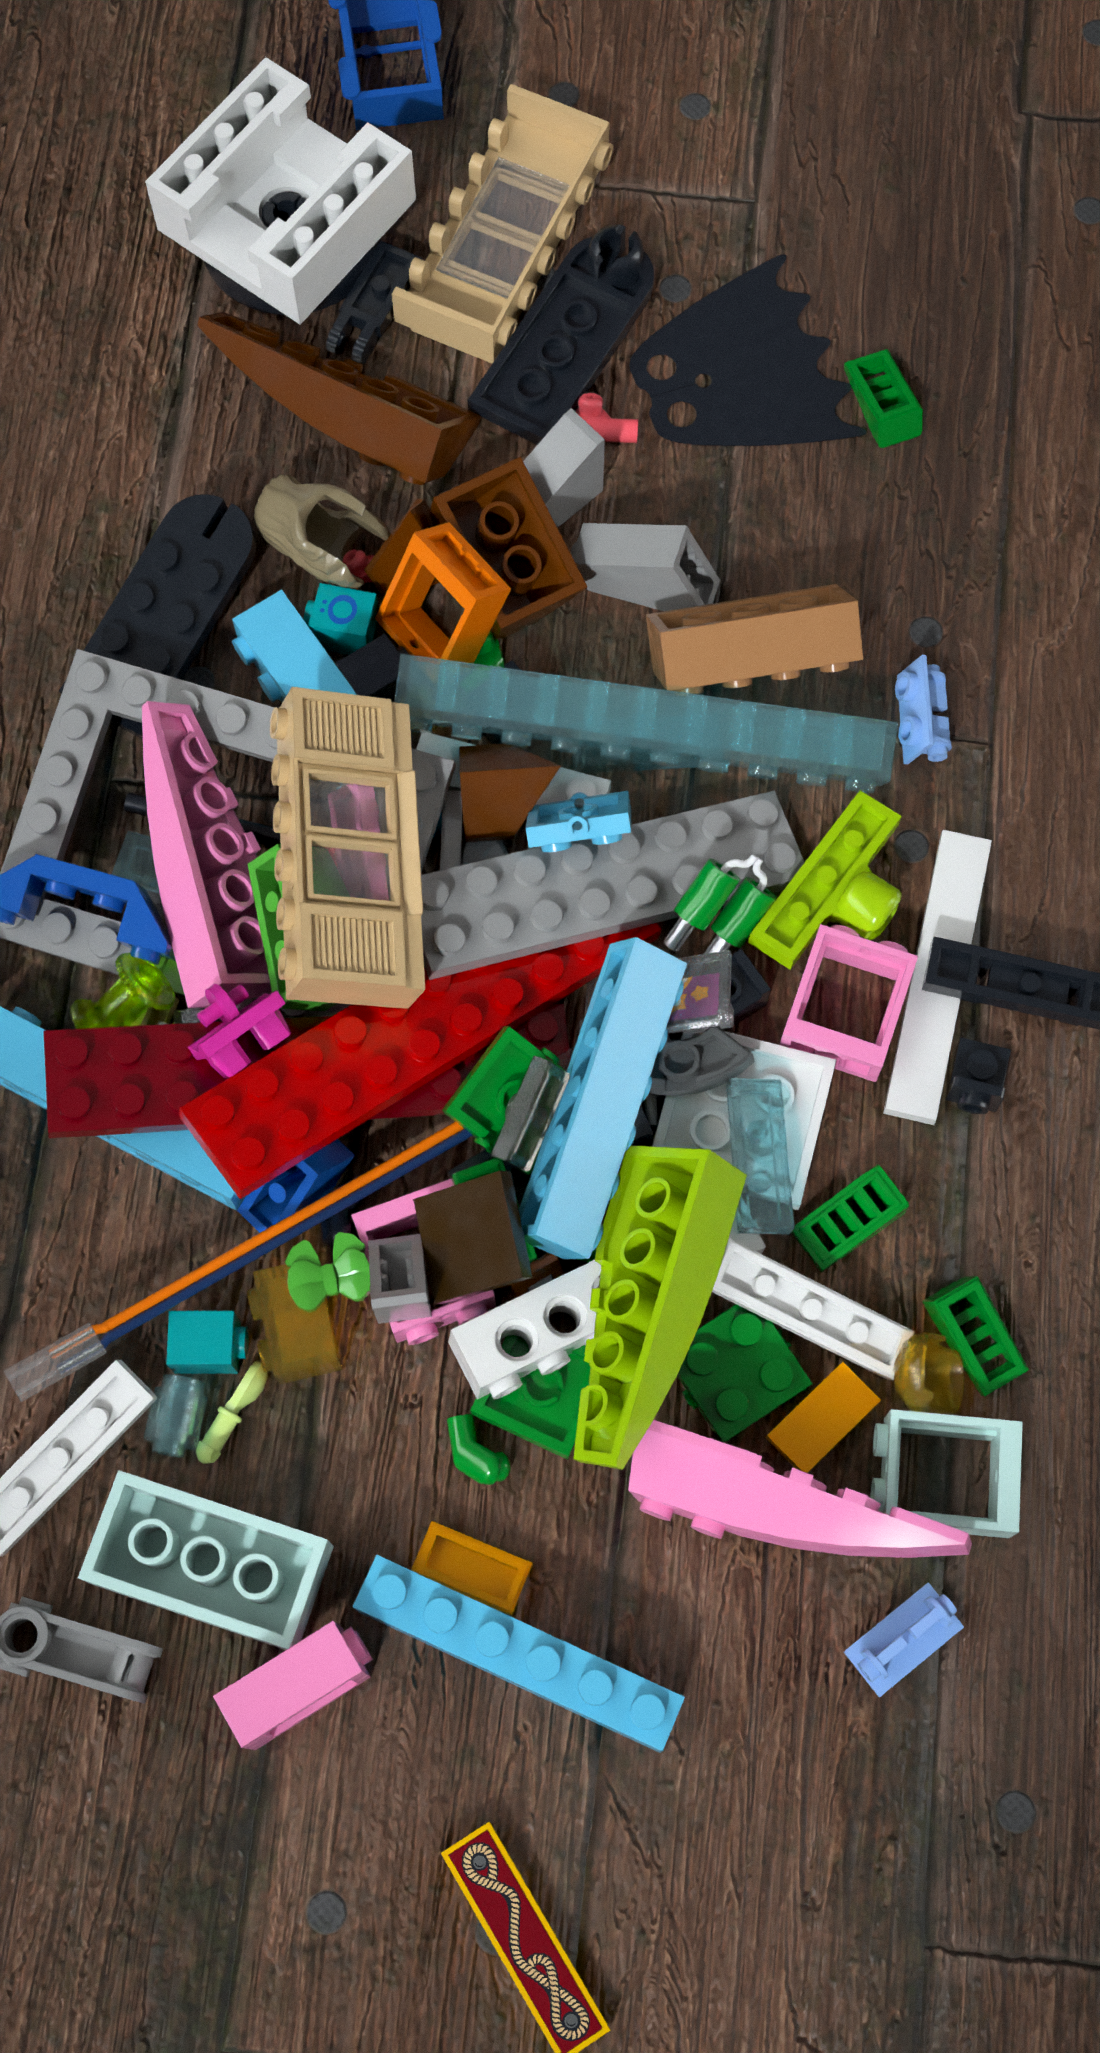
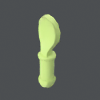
[195,1361,268,1464]

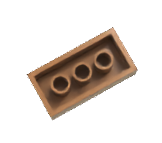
[646,584,863,696]

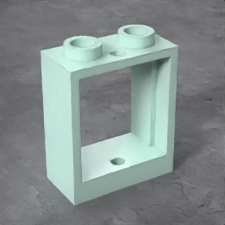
[870,1409,1023,1538]

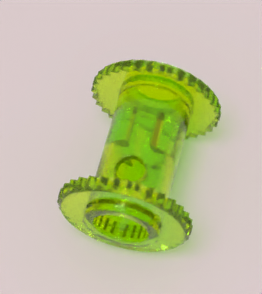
[70,953,175,1029]

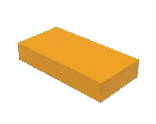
[766,1362,881,1473]
[411,1521,533,1616]

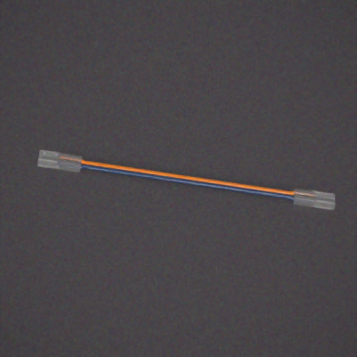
[4,1046,575,1402]

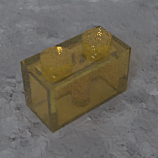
[247,1264,342,1385]

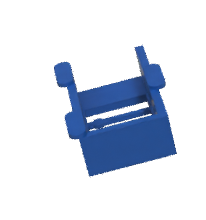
[328,0,444,130]

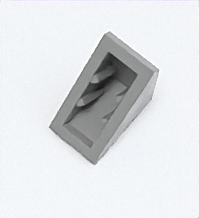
[368,1234,432,1324]

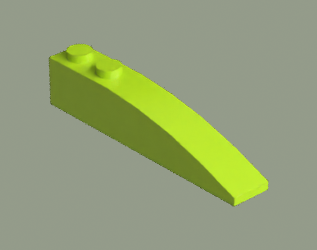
[574,1146,747,1470]

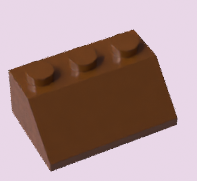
[429,456,587,641]

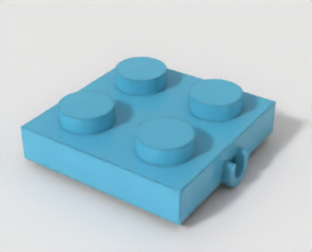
[525,791,631,852]

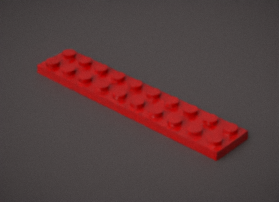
[179,923,662,1199]

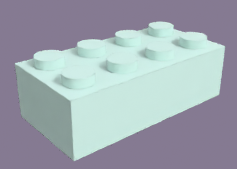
[78,1470,334,1650]

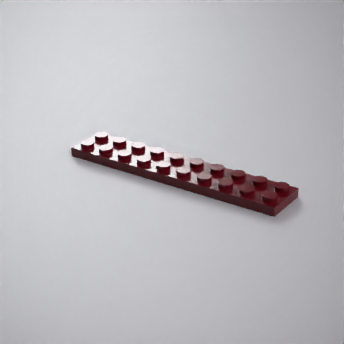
[43,1004,570,1138]

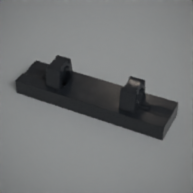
[922,936,1100,1030]

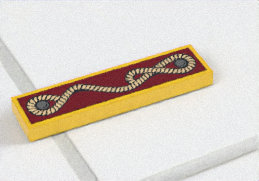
[441,1821,611,2053]

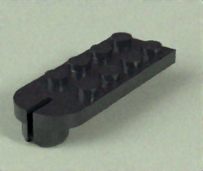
[468,224,654,445]
[59,494,256,740]

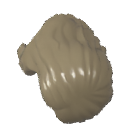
[254,473,391,590]

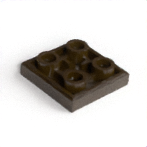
[413,1170,533,1304]

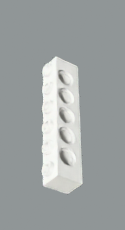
[448,1200,766,1399]

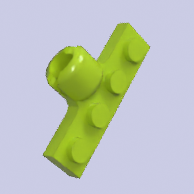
[748,790,902,970]

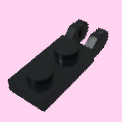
[326,241,422,364]

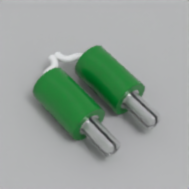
[664,854,776,968]

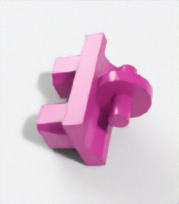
[188,983,291,1078]

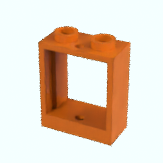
[375,522,511,685]

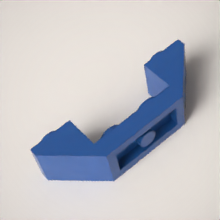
[0,854,176,965]

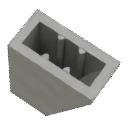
[523,408,605,528]
[571,523,720,611]

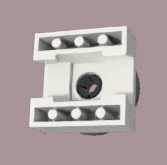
[145,57,416,325]

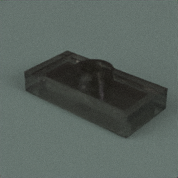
[491,1055,570,1172]

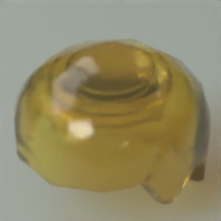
[892,1333,965,1415]

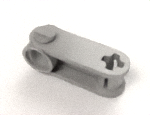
[0,1597,163,1704]

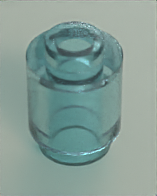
[143,1374,208,1458]

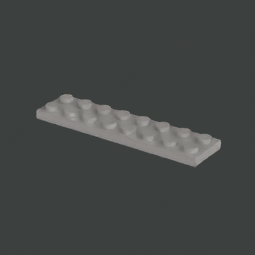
[421,790,805,980]

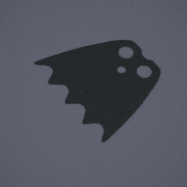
[629,254,867,446]

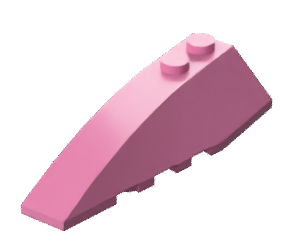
[142,701,272,1008]
[628,1420,972,1558]

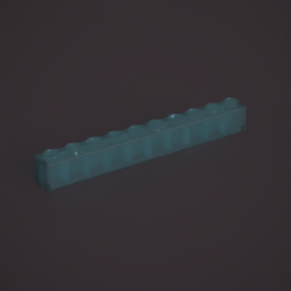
[394,654,898,793]

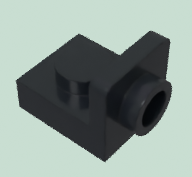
[945,1037,1011,1114]

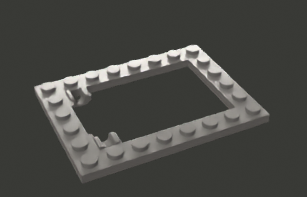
[0,649,456,1018]

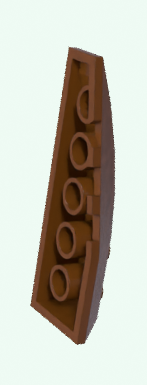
[197,312,481,485]

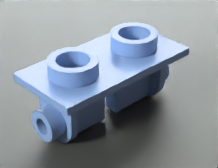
[895,655,952,764]
[844,1582,964,1697]

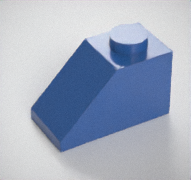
[237,1139,355,1233]

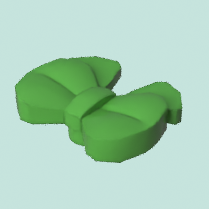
[285,1232,370,1313]

